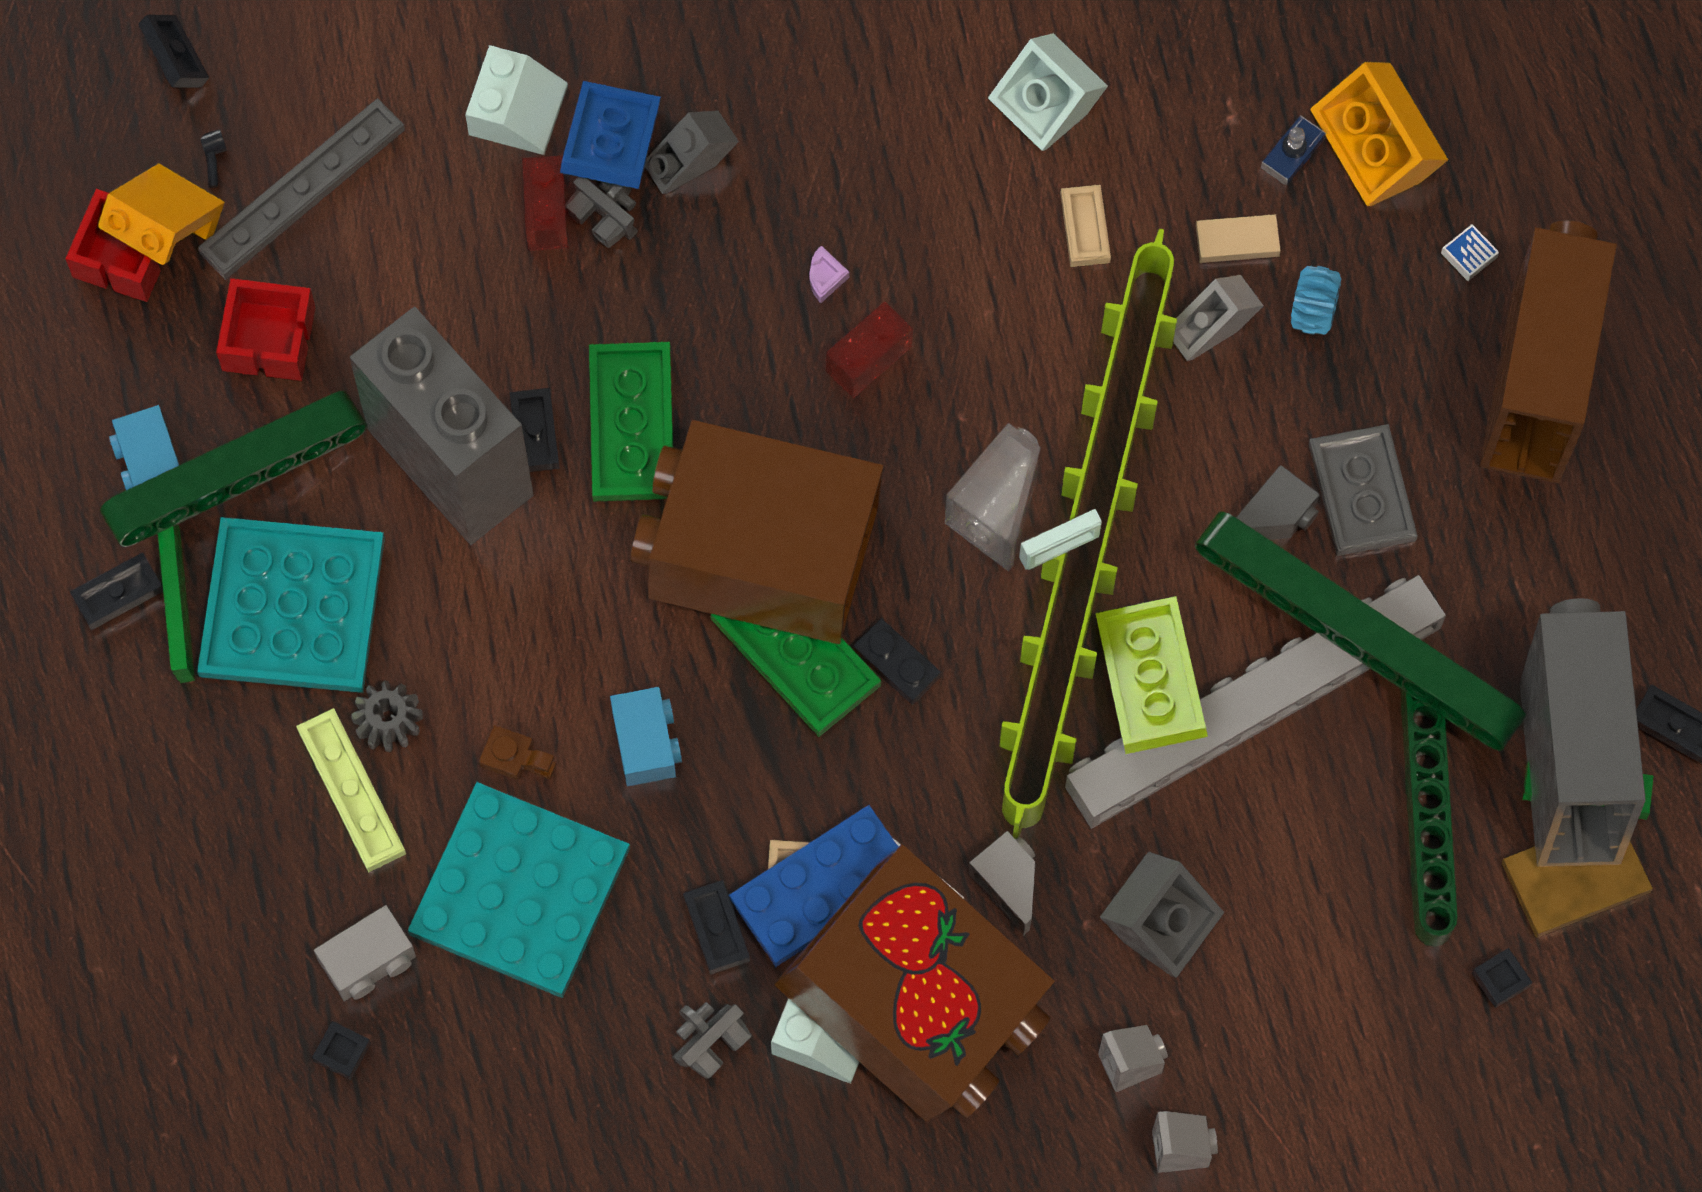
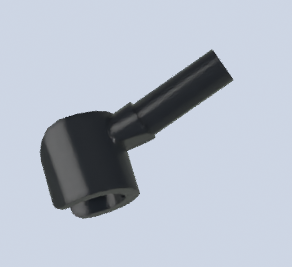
[201,130,227,188]

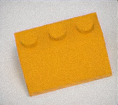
[1310,62,1448,206]

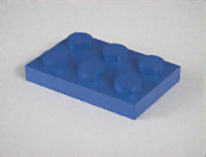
[560,81,661,189]

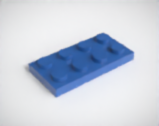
[729,805,898,967]

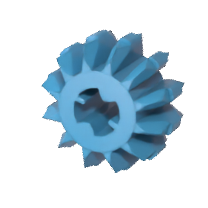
[1291,266,1341,335]

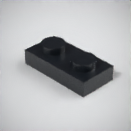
[138,14,209,88]
[510,388,560,472]
[70,552,163,630]
[853,618,941,706]
[1636,684,1702,764]
[683,880,750,975]

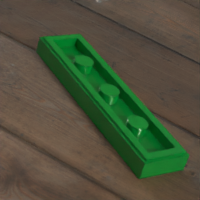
[158,524,195,683]

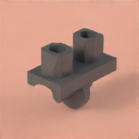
[565,177,638,248]
[672,1002,752,1078]

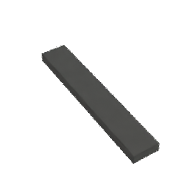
[198,98,405,280]

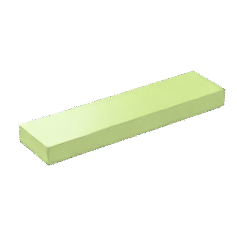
[296,708,406,873]

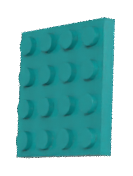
[197,517,385,693]
[408,782,630,998]

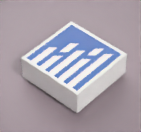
[1441,224,1499,281]

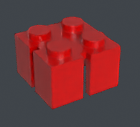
[65,189,161,302]
[216,278,316,381]

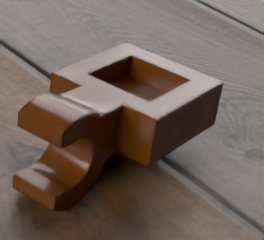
[479,725,557,781]

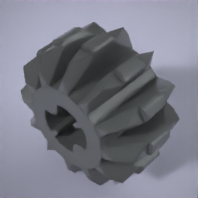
[351,680,423,753]

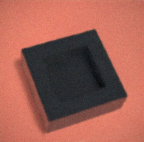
[1472,948,1532,1008]
[312,1021,371,1081]

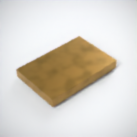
[1502,842,1653,938]

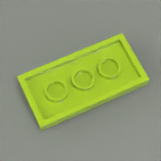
[1096,596,1208,754]

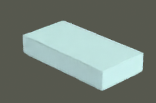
[1019,509,1102,570]

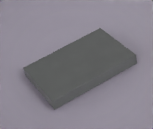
[1308,424,1418,556]

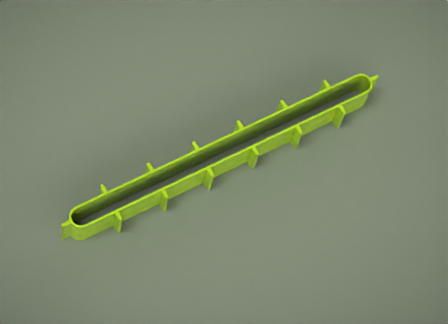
[999,229,1177,840]

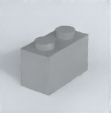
[314,905,416,1002]

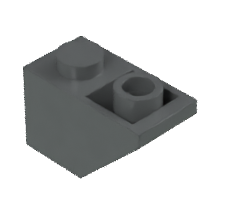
[645,111,739,194]

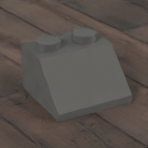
[1100,852,1224,978]

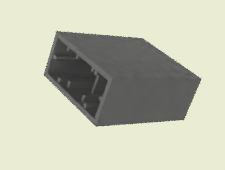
[349,306,534,545]
[1520,598,1646,867]

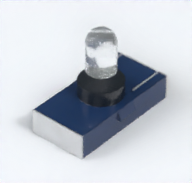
[1261,115,1326,186]

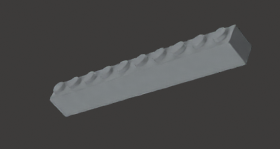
[1065,575,1446,829]

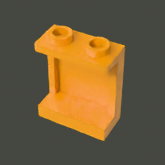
[98,163,225,265]

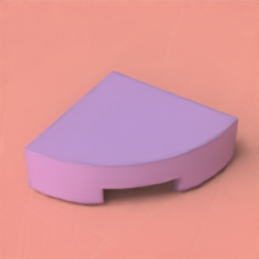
[809,246,849,303]

